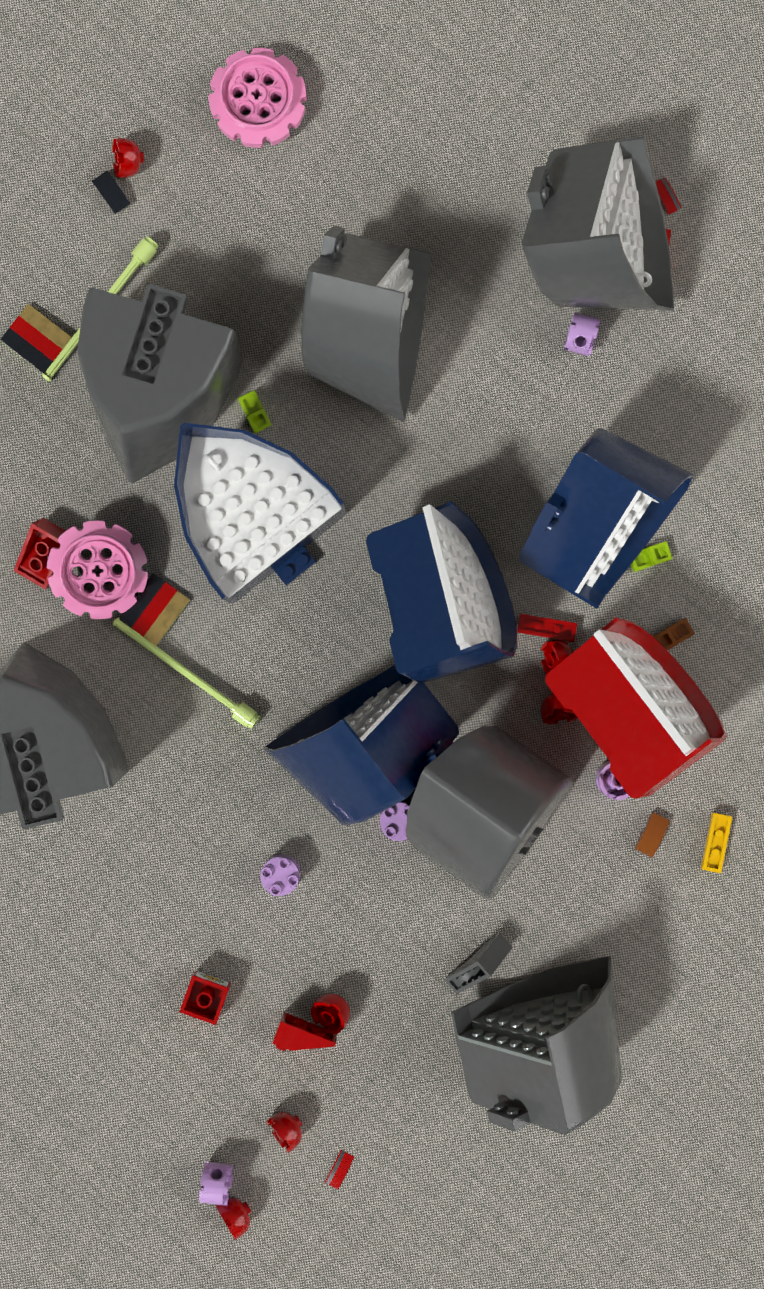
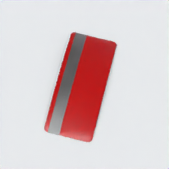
[655,177,681,215]
[325,1150,354,1189]

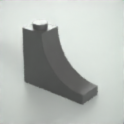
[444,933,513,994]

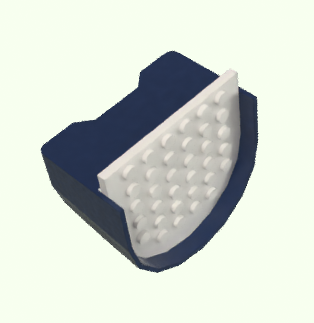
[366,501,518,682]

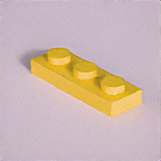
[700,812,732,873]

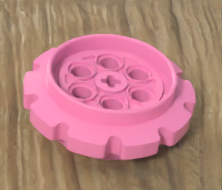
[209,48,307,148]
[47,520,148,619]

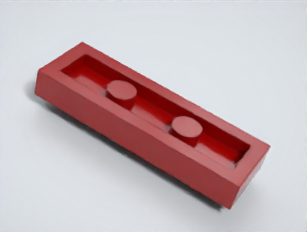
[517,613,577,642]

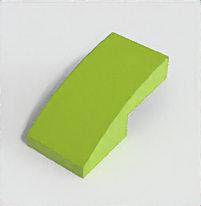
[237,390,272,433]
[631,541,673,573]

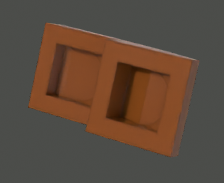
[653,617,695,650]
[635,812,670,858]

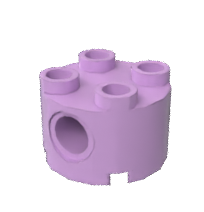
[564,312,600,356]
[595,761,629,800]
[380,801,410,841]
[261,854,301,896]
[199,1161,233,1205]

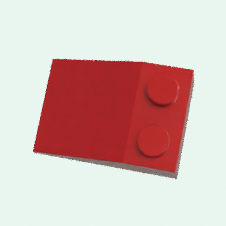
[13,517,66,590]
[272,1012,337,1051]

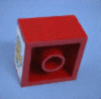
[179,970,232,1025]

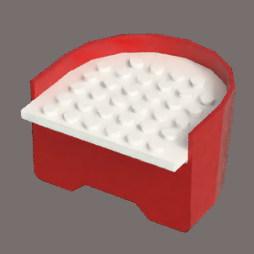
[545,617,727,799]

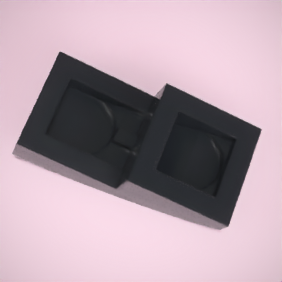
[92,171,130,214]

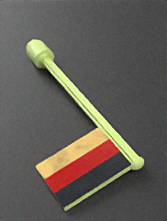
[0,236,159,381]
[112,573,261,729]

